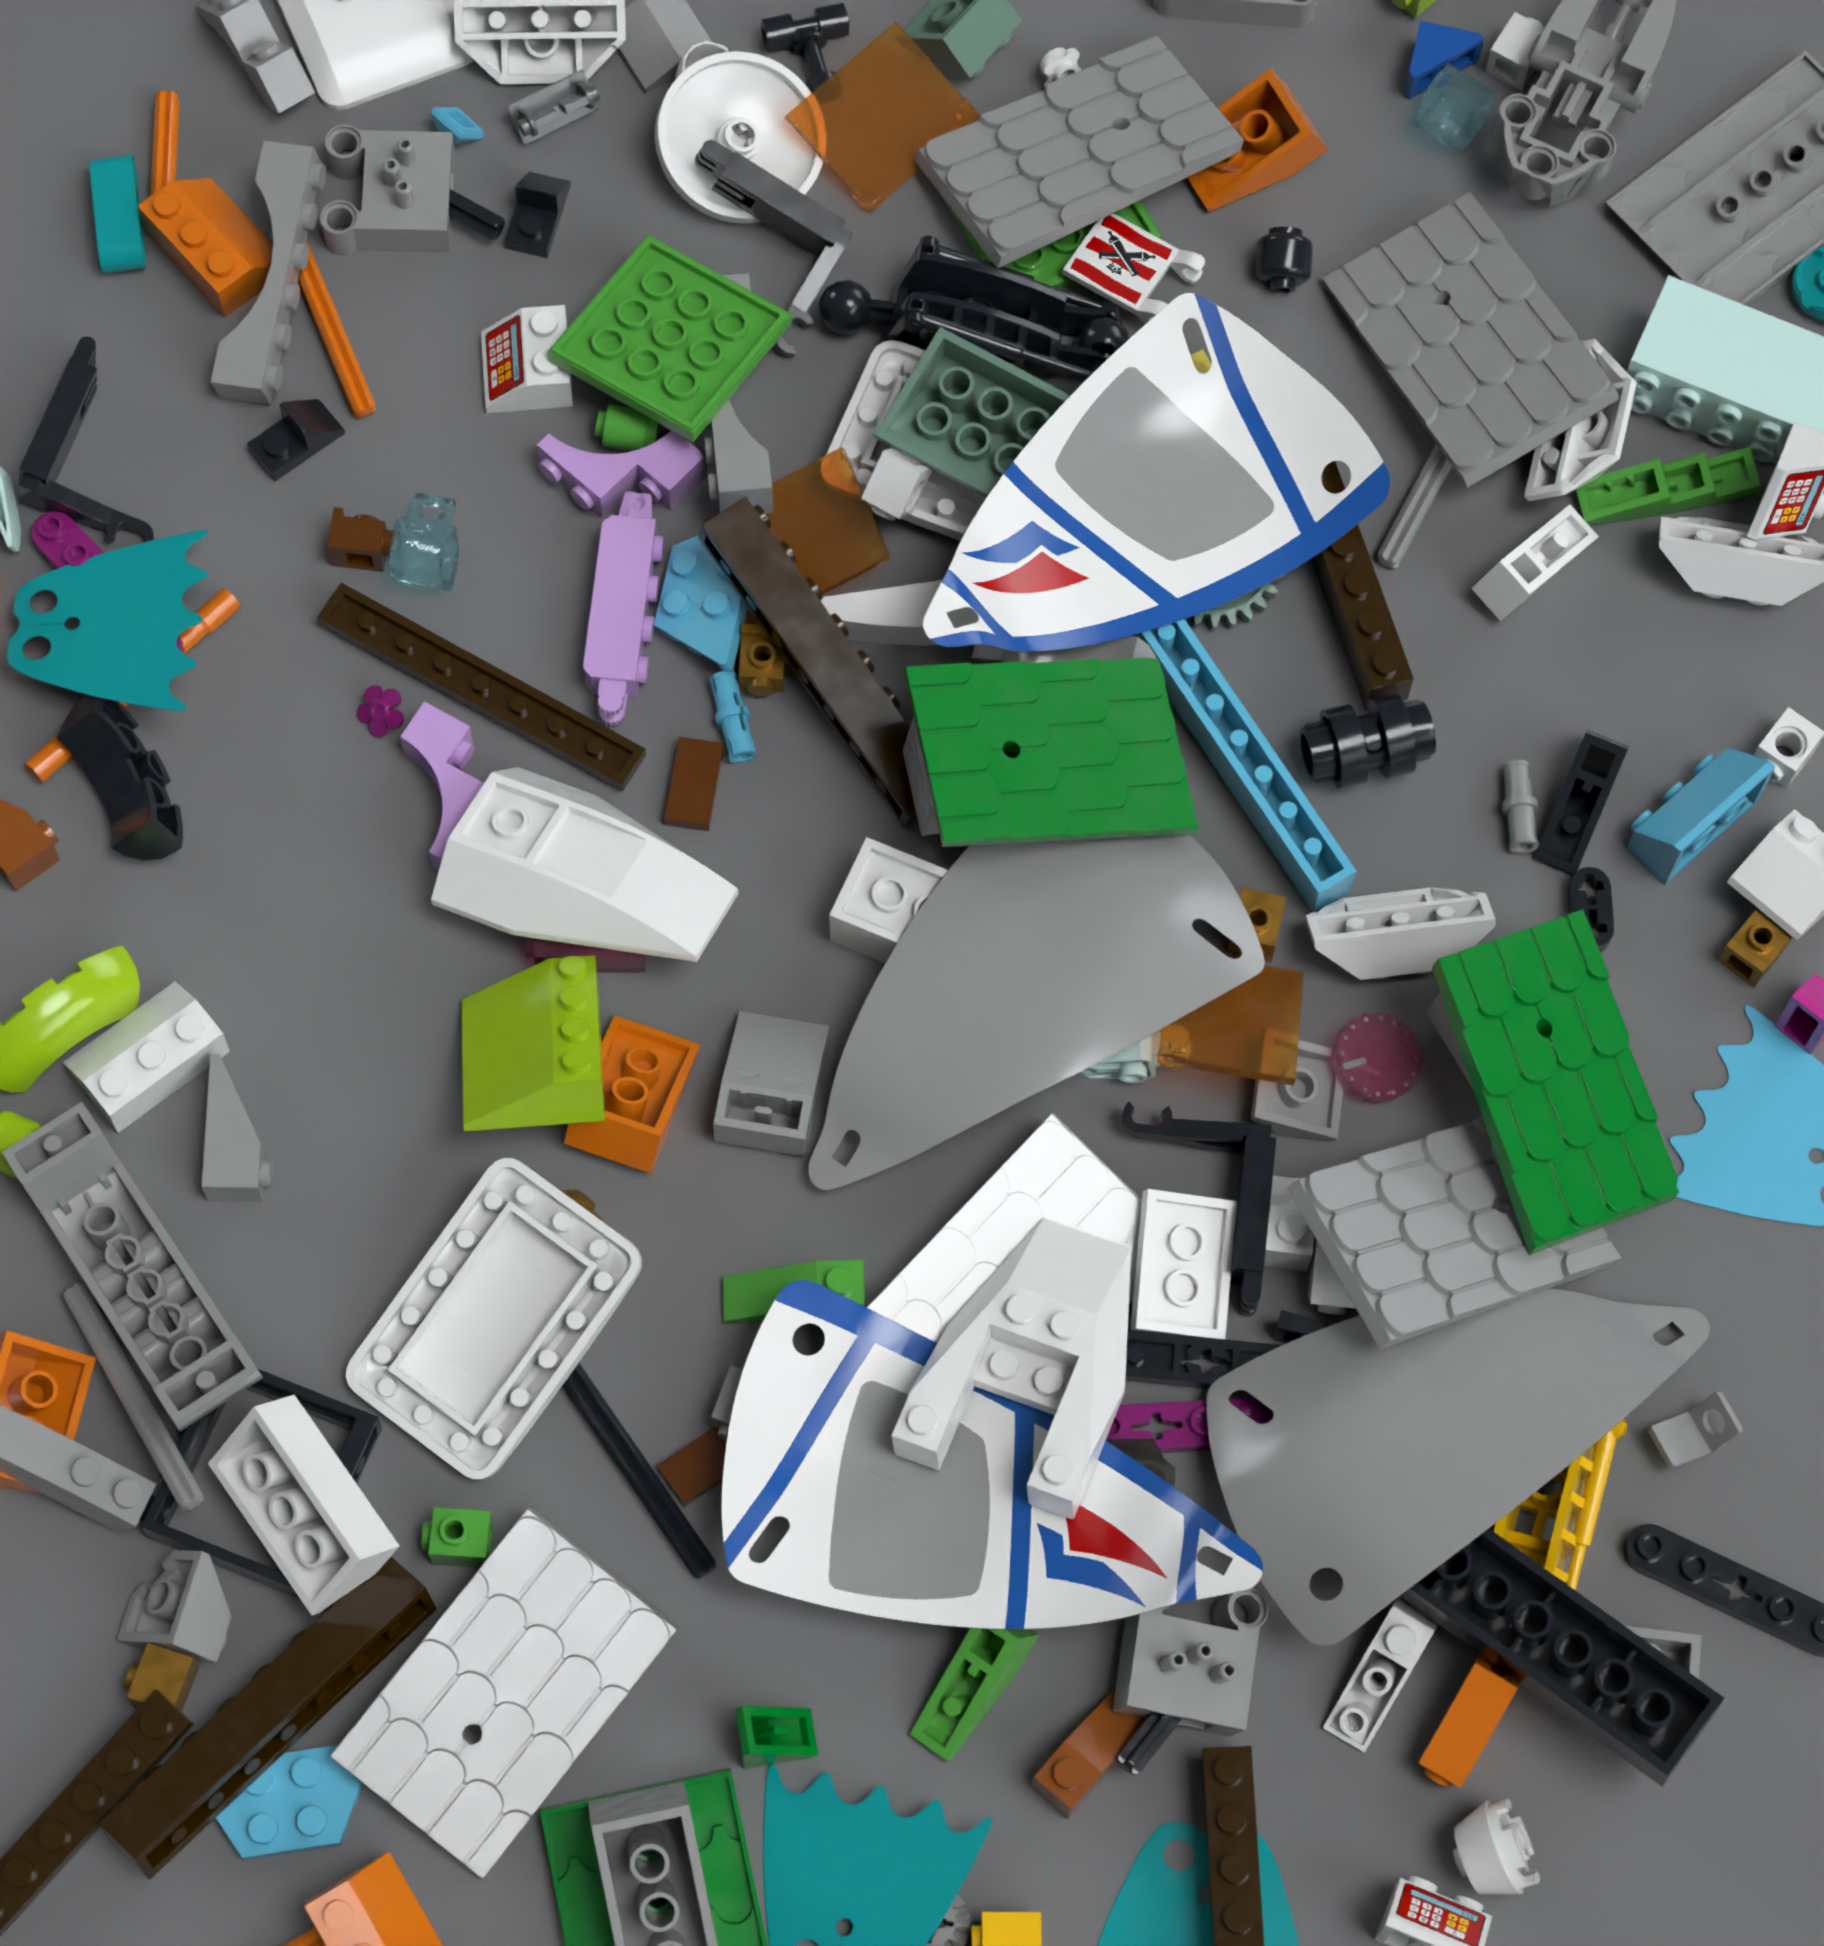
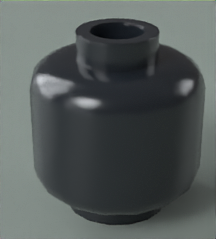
[1255,226,1313,293]

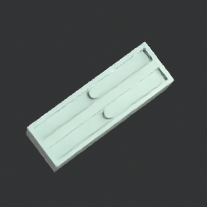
[1627,275,1824,464]

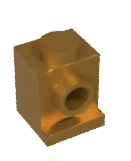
[739,624,785,696]
[1718,909,1792,988]

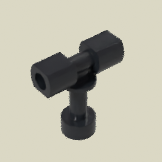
[761,2,850,105]

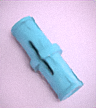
[708,671,757,763]

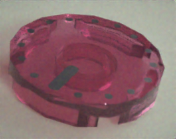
[1331,1012,1423,1104]

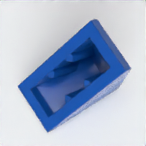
[1404,21,1484,100]

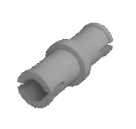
[1502,760,1539,853]

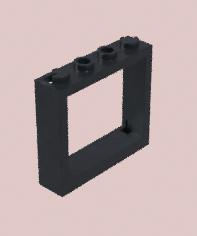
[140,1369,382,1600]

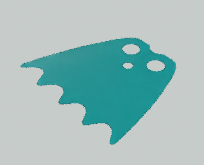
[7,530,208,711]
[763,1764,992,1946]
[1097,1822,1299,1946]

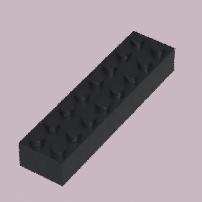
[1400,1529,1724,1787]

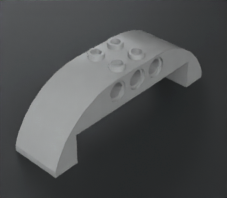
[1,1102,263,1431]

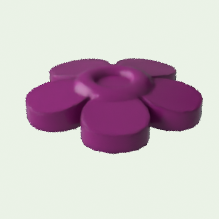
[357,685,404,737]

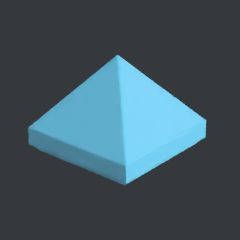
[430,107,485,144]

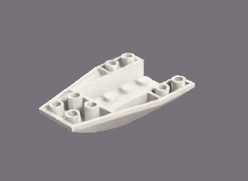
[431,767,739,962]

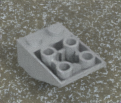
[713,1011,830,1157]

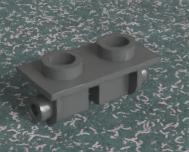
[507,70,600,145]

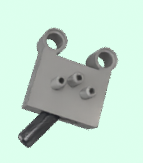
[320,124,505,255]
[1112,1588,1269,1776]

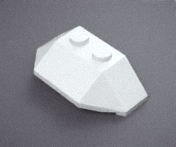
[453,0,626,84]
[1524,339,1637,501]
[1659,517,1824,606]
[1306,887,1496,980]

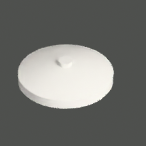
[655,51,826,223]

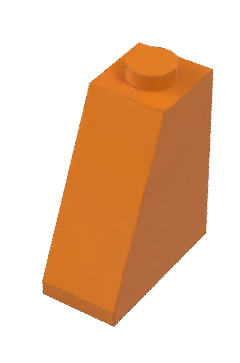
[1419,1654,1520,1788]

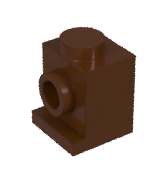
[327,507,396,572]

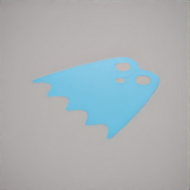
[1669,1005,1824,1227]

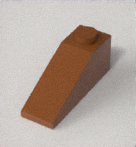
[0,799,60,892]
[1031,1687,1145,1819]

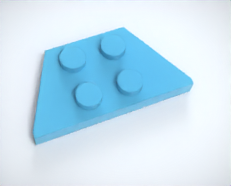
[654,535,747,672]
[216,1745,362,1861]

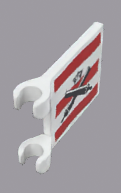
[1062,213,1205,324]

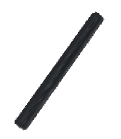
[563,1363,716,1579]

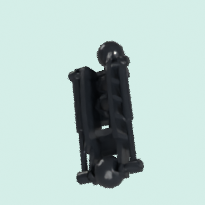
[819,236,1130,380]

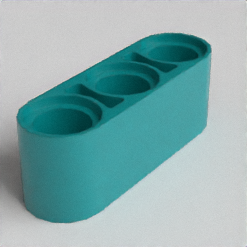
[89,154,146,273]

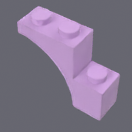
[537,430,707,518]
[400,701,484,872]

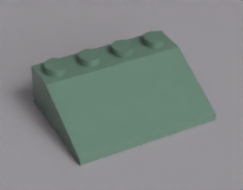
[874,327,1071,498]

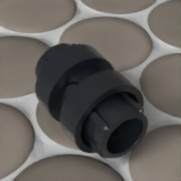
[1300,694,1436,789]

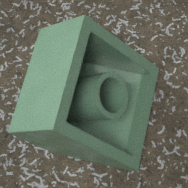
[895,0,1022,79]

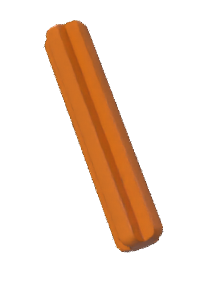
[150,90,180,196]

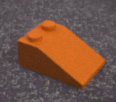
[1187,68,1329,212]
[564,1015,701,1174]

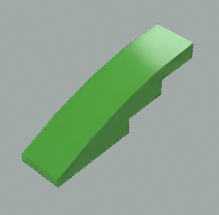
[1576,446,1762,525]

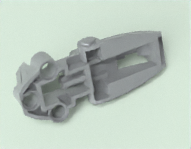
[1494,0,1676,206]

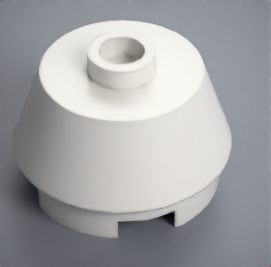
[1453,1798,1540,1895]

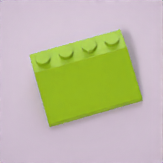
[462,955,605,1132]

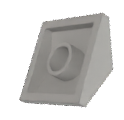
[617,0,712,94]
[1251,1031,1348,1141]

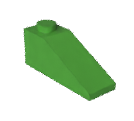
[723,1259,865,1324]
[910,1628,1039,1761]

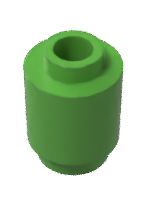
[595,403,660,451]

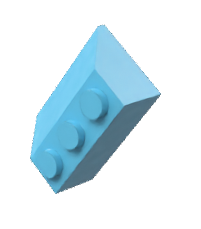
[1627,747,1775,885]

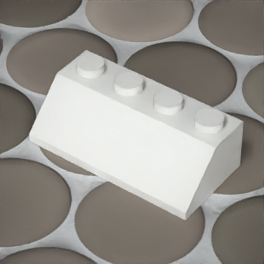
[208,1395,399,1616]

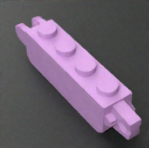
[583,492,665,728]

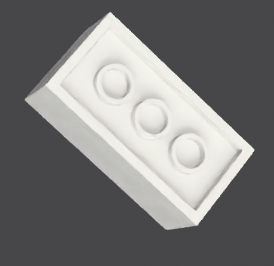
[829,837,948,964]

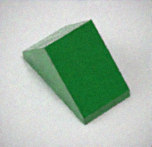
[735,1706,818,1769]

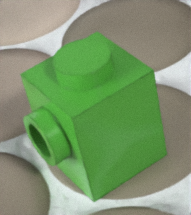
[421,1507,494,1568]

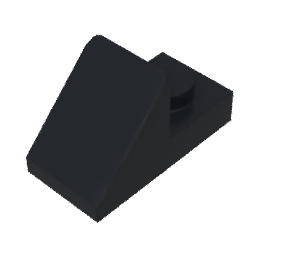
[505,172,571,258]
[247,399,345,482]

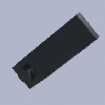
[1534,729,1629,874]

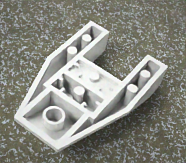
[891,1218,1131,1520]

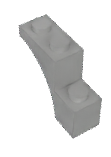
[196,0,315,113]

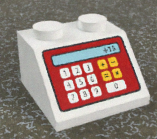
[481,305,573,413]
[1747,422,1824,540]
[1374,1876,1492,1946]

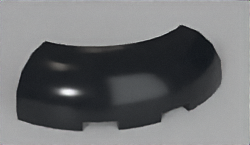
[57,695,183,861]

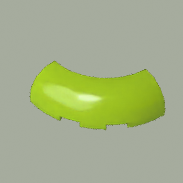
[0,945,140,1093]

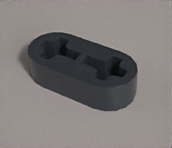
[1567,867,1614,953]

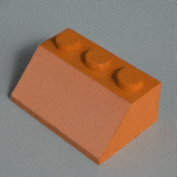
[137,178,273,318]
[0,1330,96,1493]
[303,1851,443,1946]

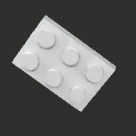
[1130,1189,1237,1339]

